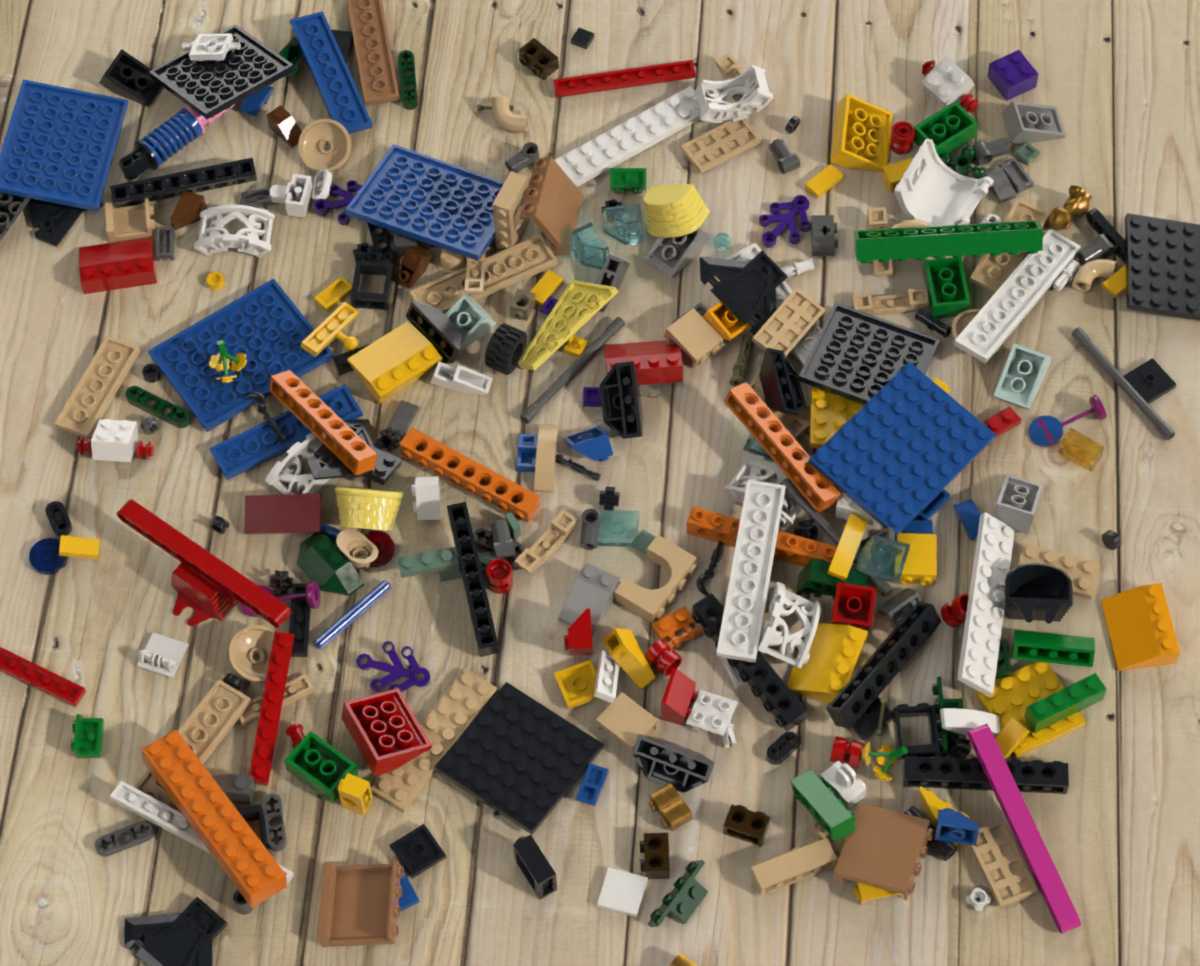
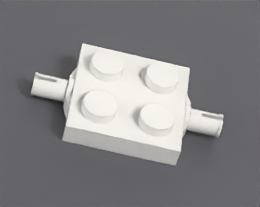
[181,33,241,61]

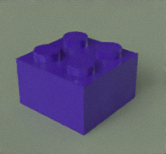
[987,50,1038,101]

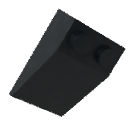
[99,49,161,107]

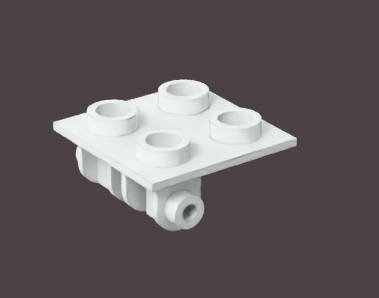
[137,632,189,678]
[686,690,738,736]

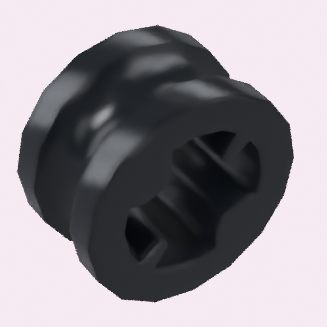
[142,364,160,383]
[210,516,230,534]

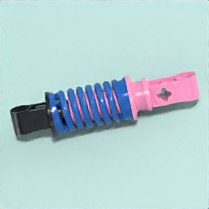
[119,104,235,180]

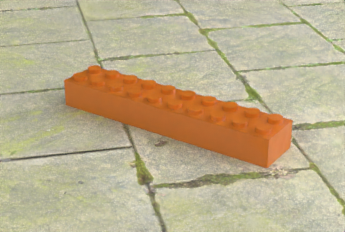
[141,729,287,908]

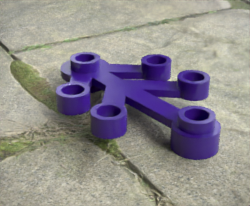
[314,180,362,225]
[759,195,811,248]
[356,641,431,693]

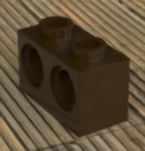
[519,38,559,80]
[723,804,770,847]
[640,832,670,879]

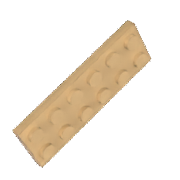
[969,199,1050,293]
[54,335,141,439]

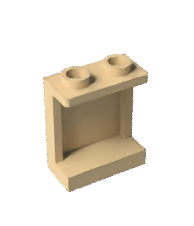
[105,198,156,242]
[663,308,724,368]
[596,692,659,756]

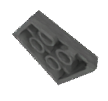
[0,193,30,241]

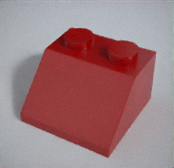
[830,582,877,631]
[564,608,593,656]
[661,668,699,726]

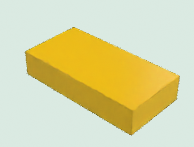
[805,164,843,199]
[530,270,564,307]
[314,276,352,312]
[59,535,100,560]
[995,718,1030,760]

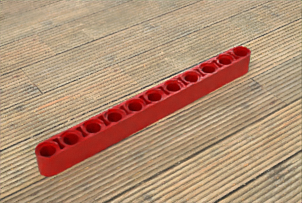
[116,499,292,628]

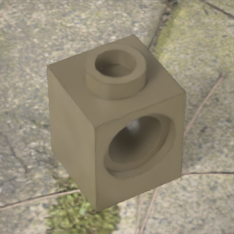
[510,288,535,321]

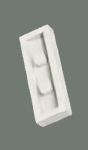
[594,650,620,703]

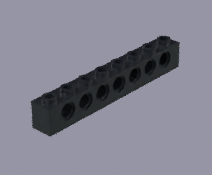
[110,157,257,208]
[447,502,499,657]
[692,593,807,732]
[826,602,942,729]
[903,755,1069,794]

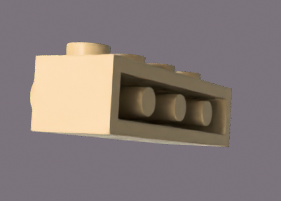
[751,838,837,896]

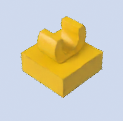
[564,335,588,358]

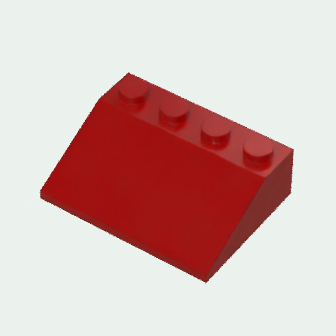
[79,237,157,294]
[604,340,683,385]
[341,688,432,776]

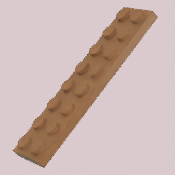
[347,0,400,105]

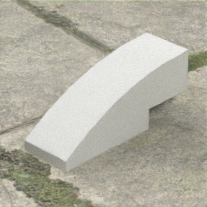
[430,361,493,395]
[940,708,1001,737]

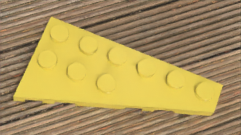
[518,280,618,371]

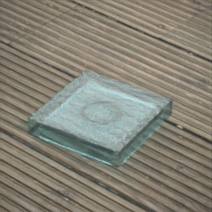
[597,511,640,547]

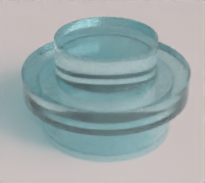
[713,233,732,250]

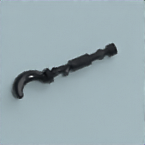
[245,392,287,443]
[555,454,601,481]
[696,541,724,596]

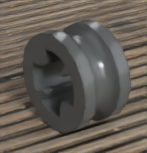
[140,416,160,435]

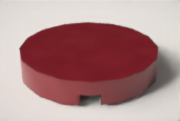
[365,531,395,567]

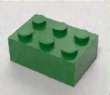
[914,101,978,156]
[923,258,971,318]
[284,731,359,804]

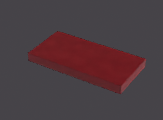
[244,493,322,535]

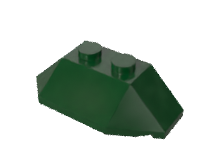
[297,533,364,596]

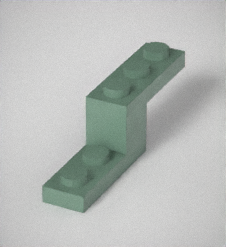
[397,547,496,582]

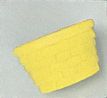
[643,184,710,238]
[335,487,403,530]

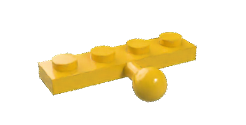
[300,302,359,357]

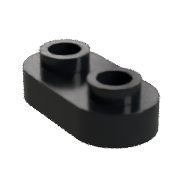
[45,501,72,537]

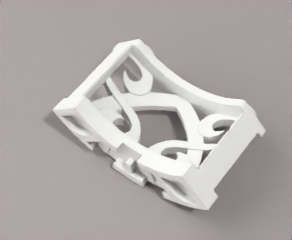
[694,65,773,123]
[194,205,275,258]
[265,433,330,494]
[723,454,802,526]
[758,582,823,669]

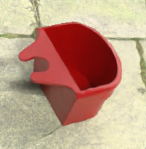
[171,563,238,626]

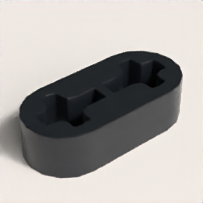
[766,731,799,765]

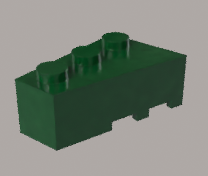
[796,558,867,600]

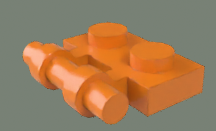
[651,606,702,649]

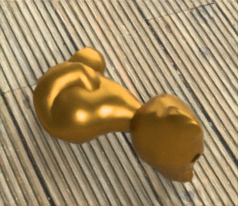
[1044,185,1092,231]

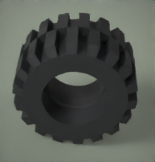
[485,323,527,375]

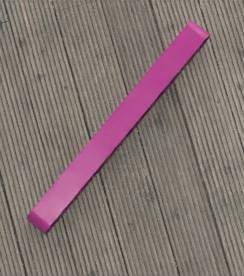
[967,724,1081,934]

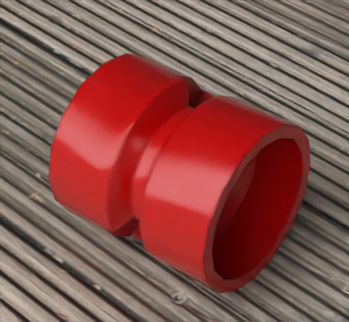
[890,121,915,155]
[486,559,513,594]
[941,594,969,627]
[645,639,683,677]
[830,736,864,768]

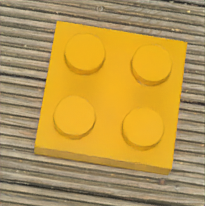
[554,660,599,709]

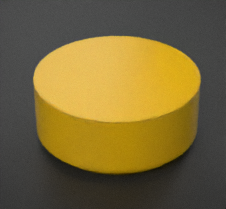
[206,272,225,290]

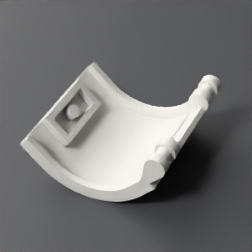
[894,139,994,226]

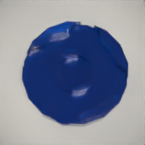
[29,538,69,575]

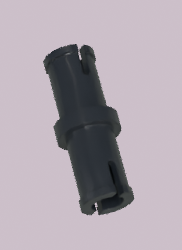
[915,309,951,338]

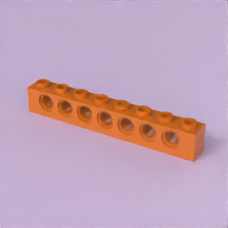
[269,370,377,476]
[724,382,841,513]
[399,427,541,522]
[687,506,837,567]

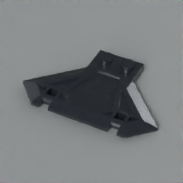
[27,198,103,247]
[699,250,788,335]
[307,419,402,485]
[124,897,228,966]

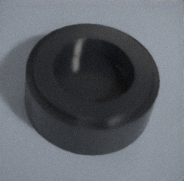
[785,115,801,134]
[1102,530,1121,550]
[222,673,243,691]

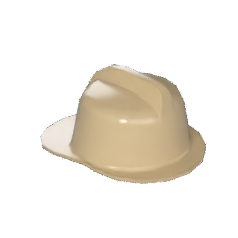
[436,249,467,274]
[336,529,379,569]

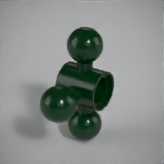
[939,146,986,179]

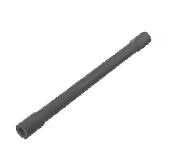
[520,317,625,424]
[1072,327,1175,441]
[779,478,893,597]

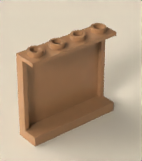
[520,156,584,256]
[834,802,934,901]
[317,858,404,947]

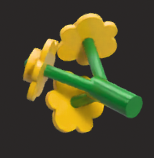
[209,340,247,384]
[861,742,908,781]

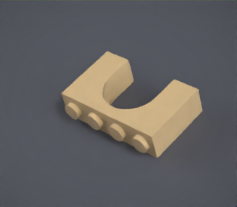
[492,171,531,251]
[614,535,698,623]

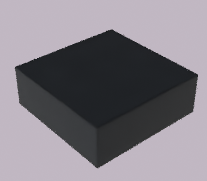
[571,27,594,49]

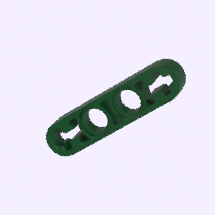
[398,50,418,110]
[125,386,190,428]

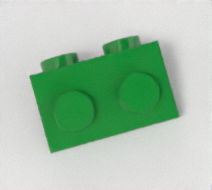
[610,168,646,194]
[71,714,104,758]

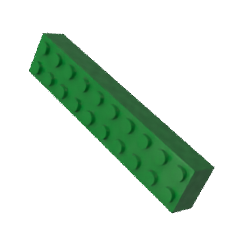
[854,220,1043,263]

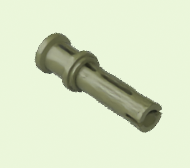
[729,335,753,387]

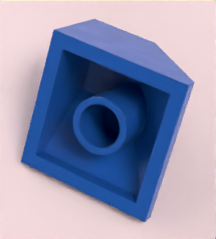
[563,426,613,462]
[935,808,980,846]

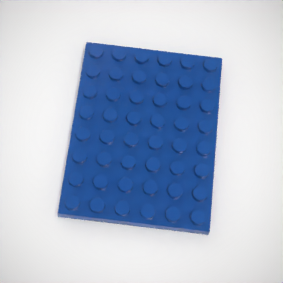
[0,79,128,211]
[345,144,504,261]
[148,278,334,432]
[808,361,996,537]

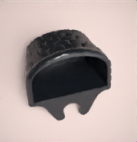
[1004,563,1073,624]

